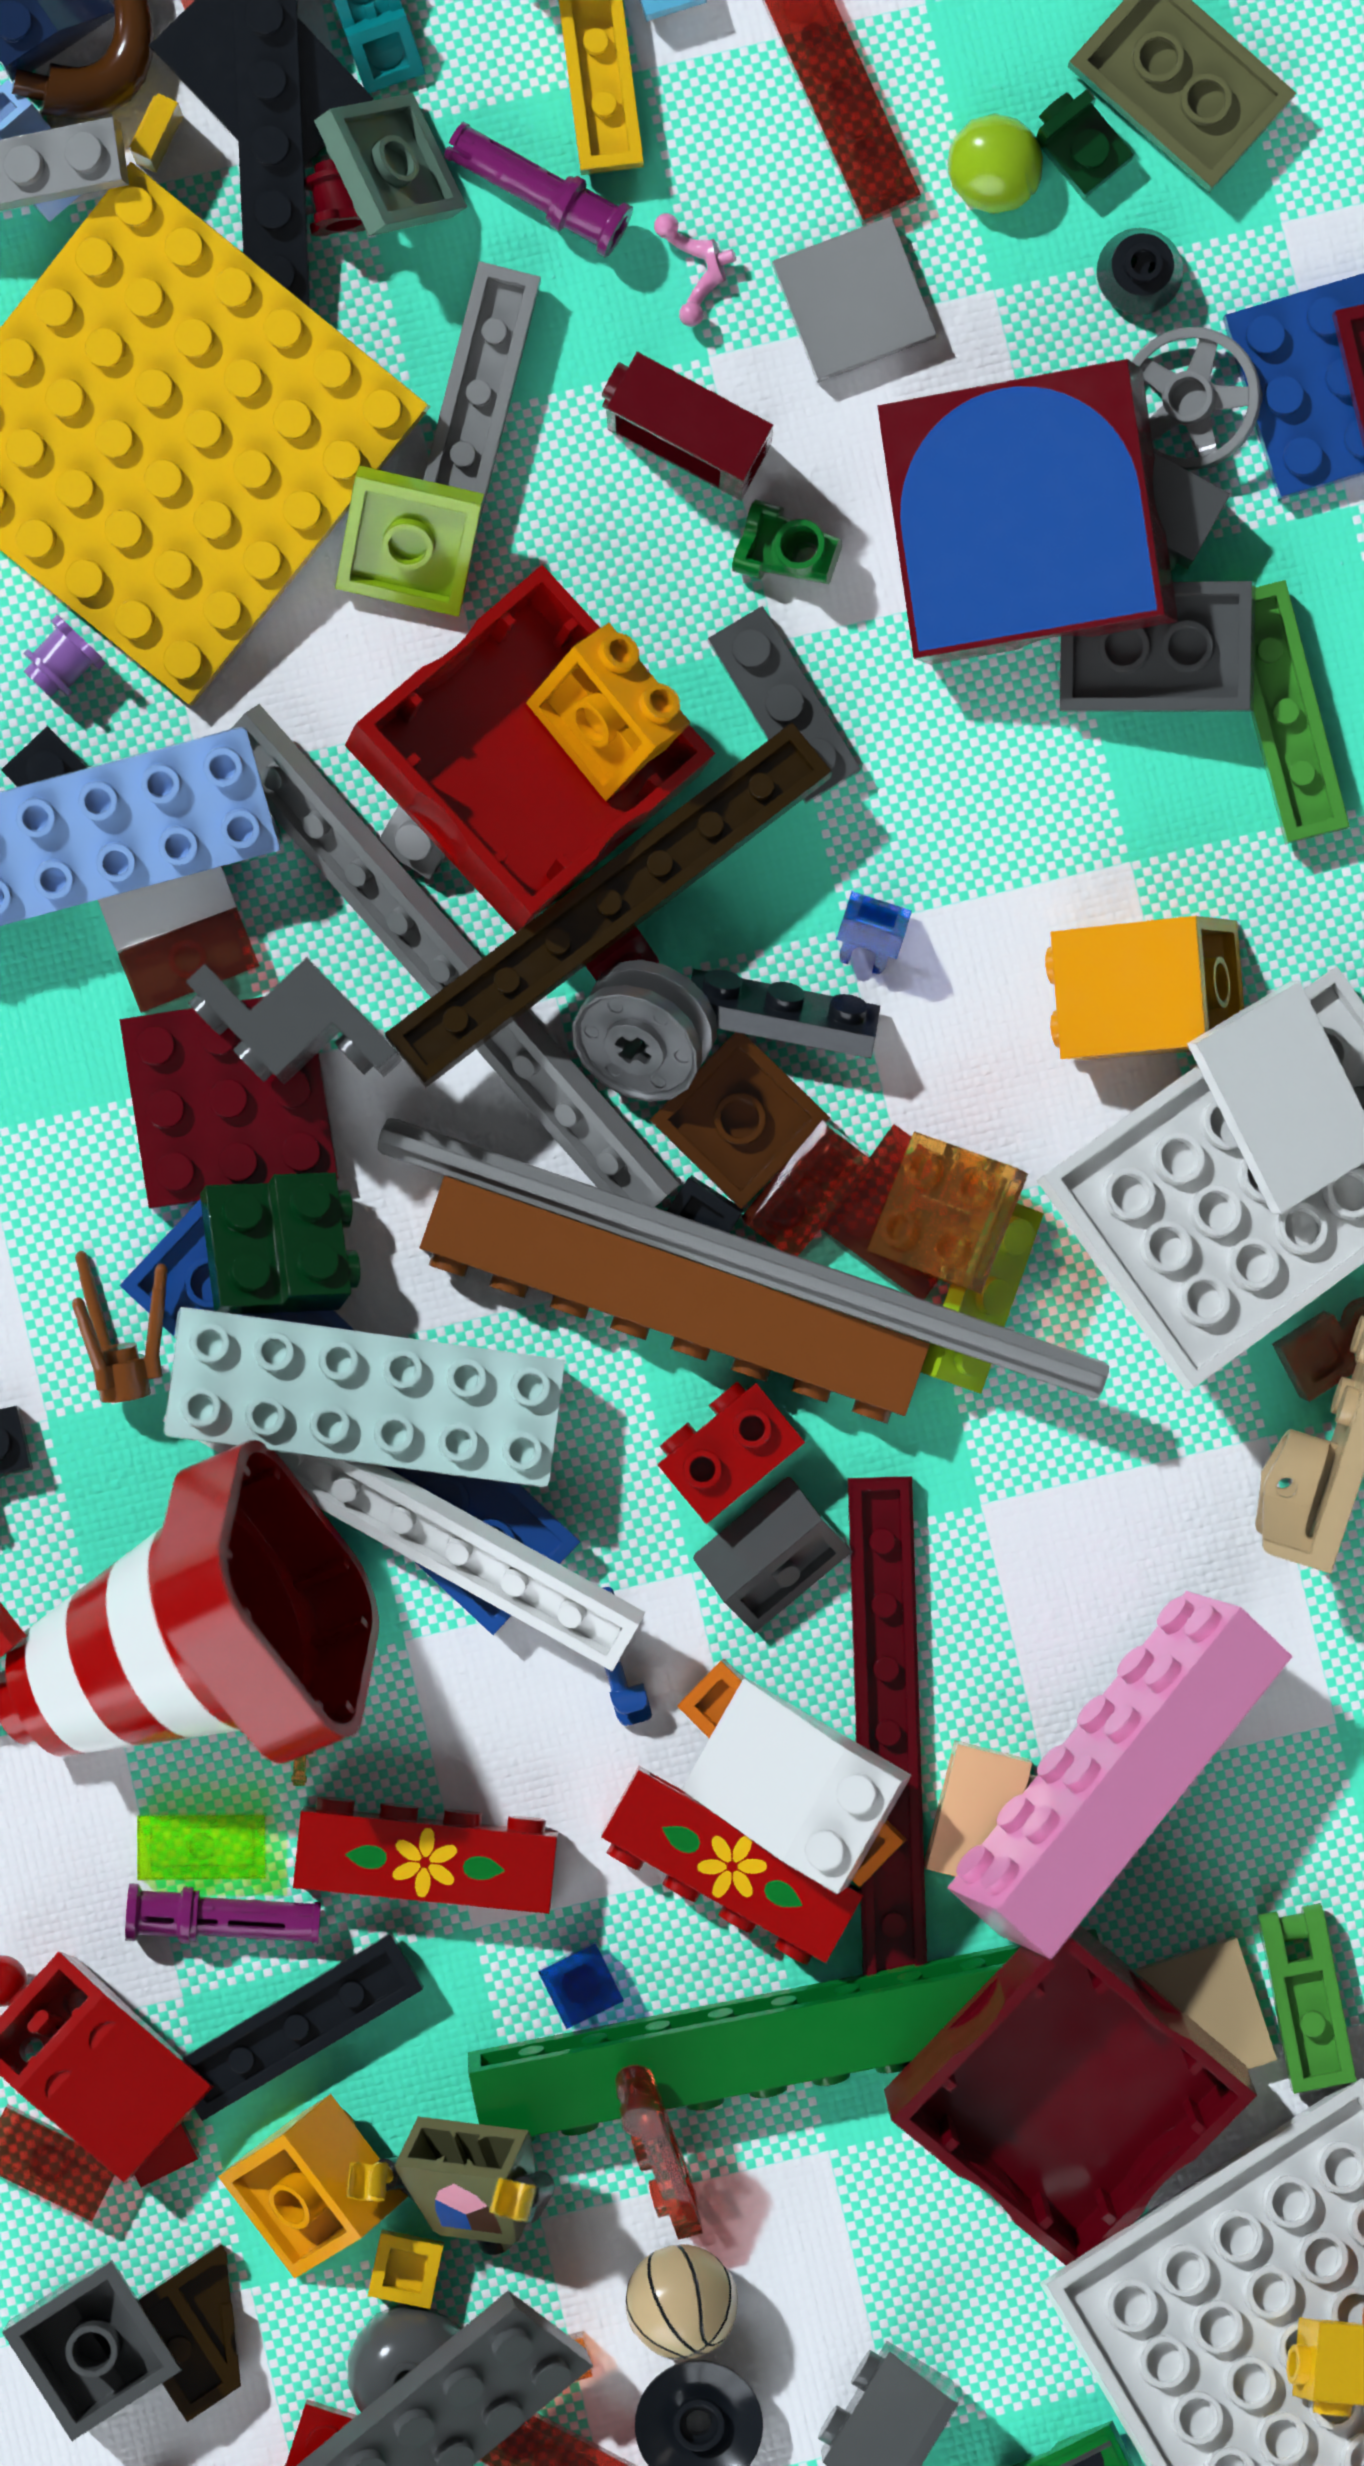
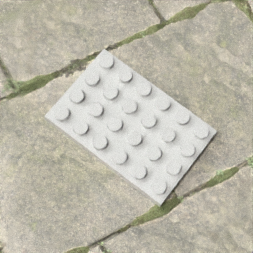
[1036,966,1364,1392]

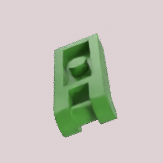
[1257,1903,1357,2094]

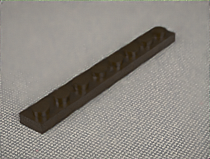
[385,722,832,1088]

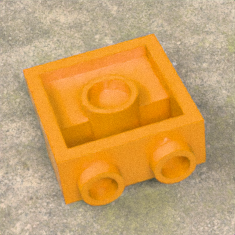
[526,623,690,801]

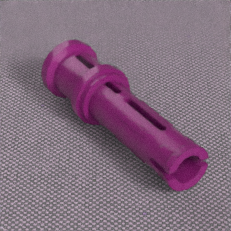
[444,122,633,258]
[125,1883,321,1945]

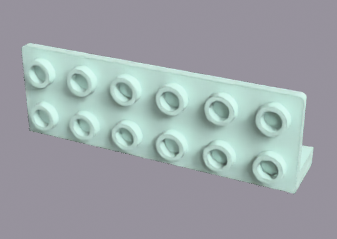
[164,1307,565,1487]

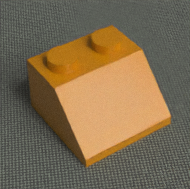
[218,2094,408,2279]

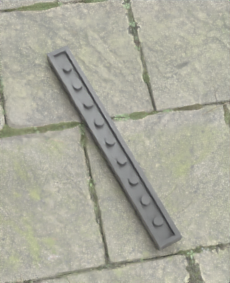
[231,704,680,1207]

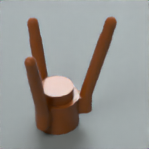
[72,1251,168,1403]

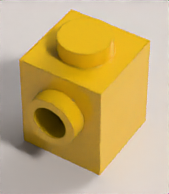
[1286,2317,1364,2417]

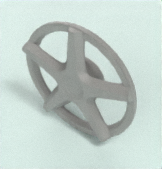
[1132,327,1263,470]

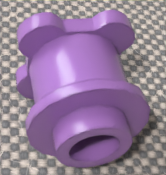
[23,614,106,698]

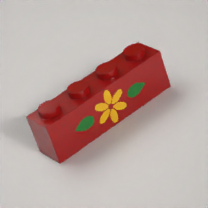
[601,1766,863,1965]
[293,1797,558,1914]

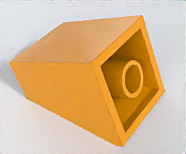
[1045,916,1244,1060]

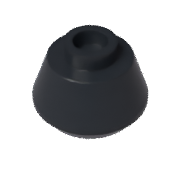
[1096,228,1183,315]

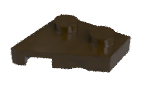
[137,2243,241,2422]

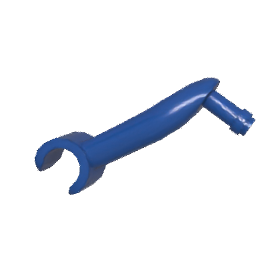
[603,1587,652,1726]

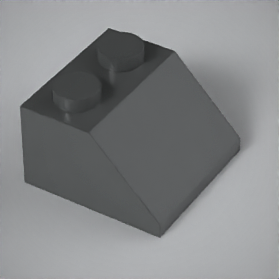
[2,2260,182,2441]
[817,2341,959,2466]

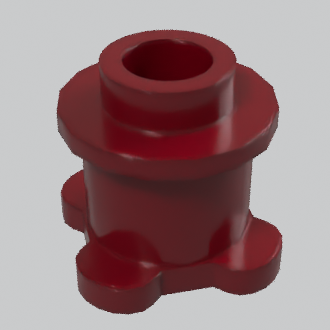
[304,159,366,237]

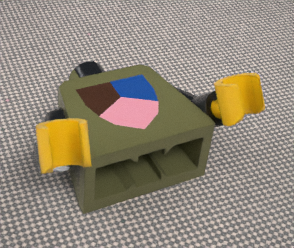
[346,2117,555,2255]

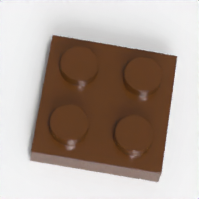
[650,1032,830,1209]

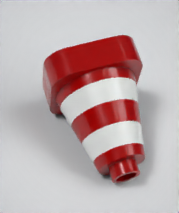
[0,1440,379,1764]

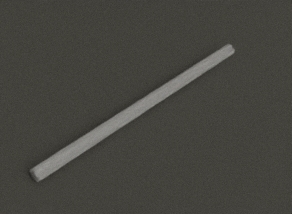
[377,1118,1109,1399]

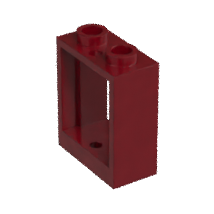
[601,352,774,501]

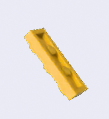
[558,0,644,175]

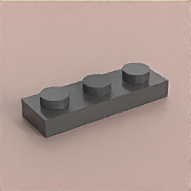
[708,606,861,804]

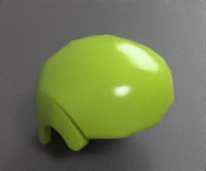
[947,113,1043,214]

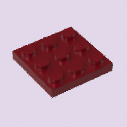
[119,997,339,1209]

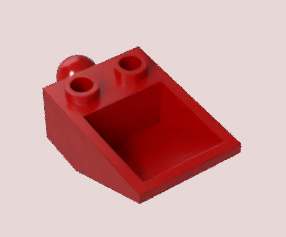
[0,1951,213,2183]

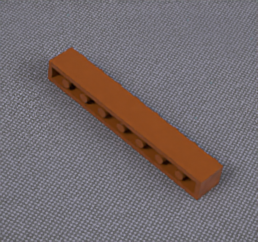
[419,1175,930,1424]

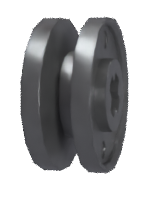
[572,959,717,1102]

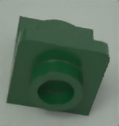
[1036,89,1134,200]

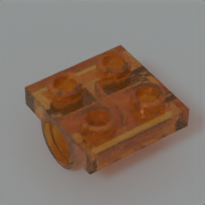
[867,1131,1029,1294]

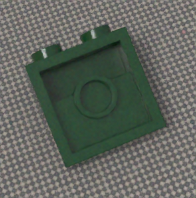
[200,1173,361,1314]

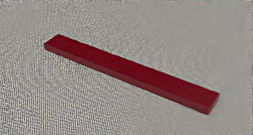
[847,1476,927,1976]

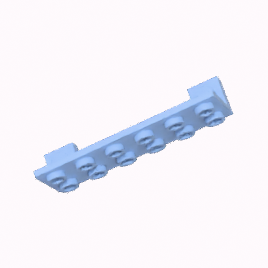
[0,727,281,926]

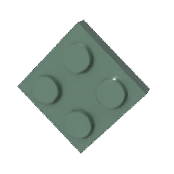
[314,93,467,236]

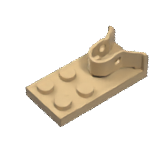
[1255,1316,1364,1574]

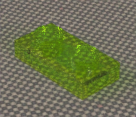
[137,1813,267,1880]

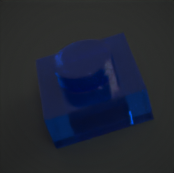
[538,1941,624,2029]

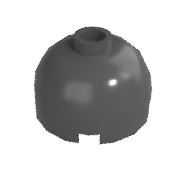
[347,2304,462,2412]

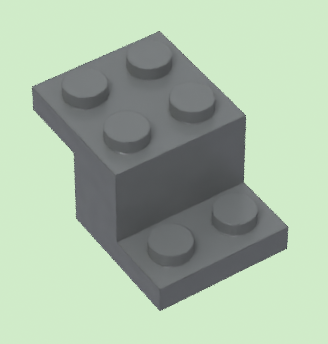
[186,957,402,1084]

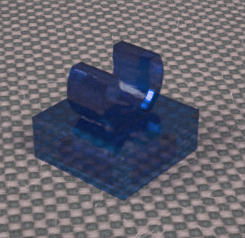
[836,891,912,975]

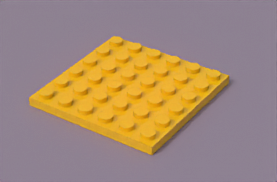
[0,162,431,705]

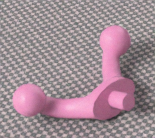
[654,213,736,327]

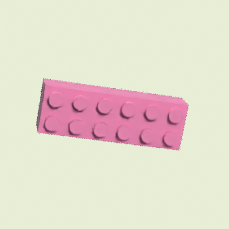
[947,1591,1293,1959]

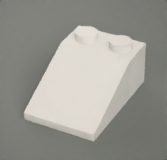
[681,1677,912,1894]

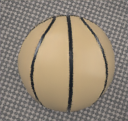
[626,2244,738,2360]

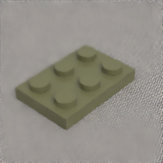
[1068,0,1296,193]

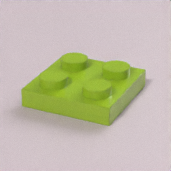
[335,465,484,617]

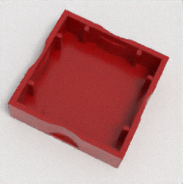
[345,565,716,933]

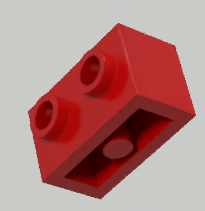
[657,1381,805,1524]

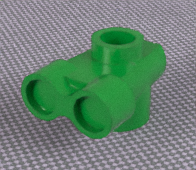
[732,499,842,584]

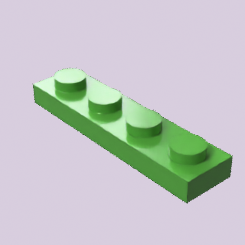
[1251,580,1350,845]

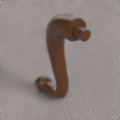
[11,0,154,119]

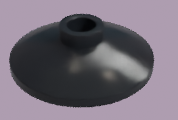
[635,2360,763,2466]

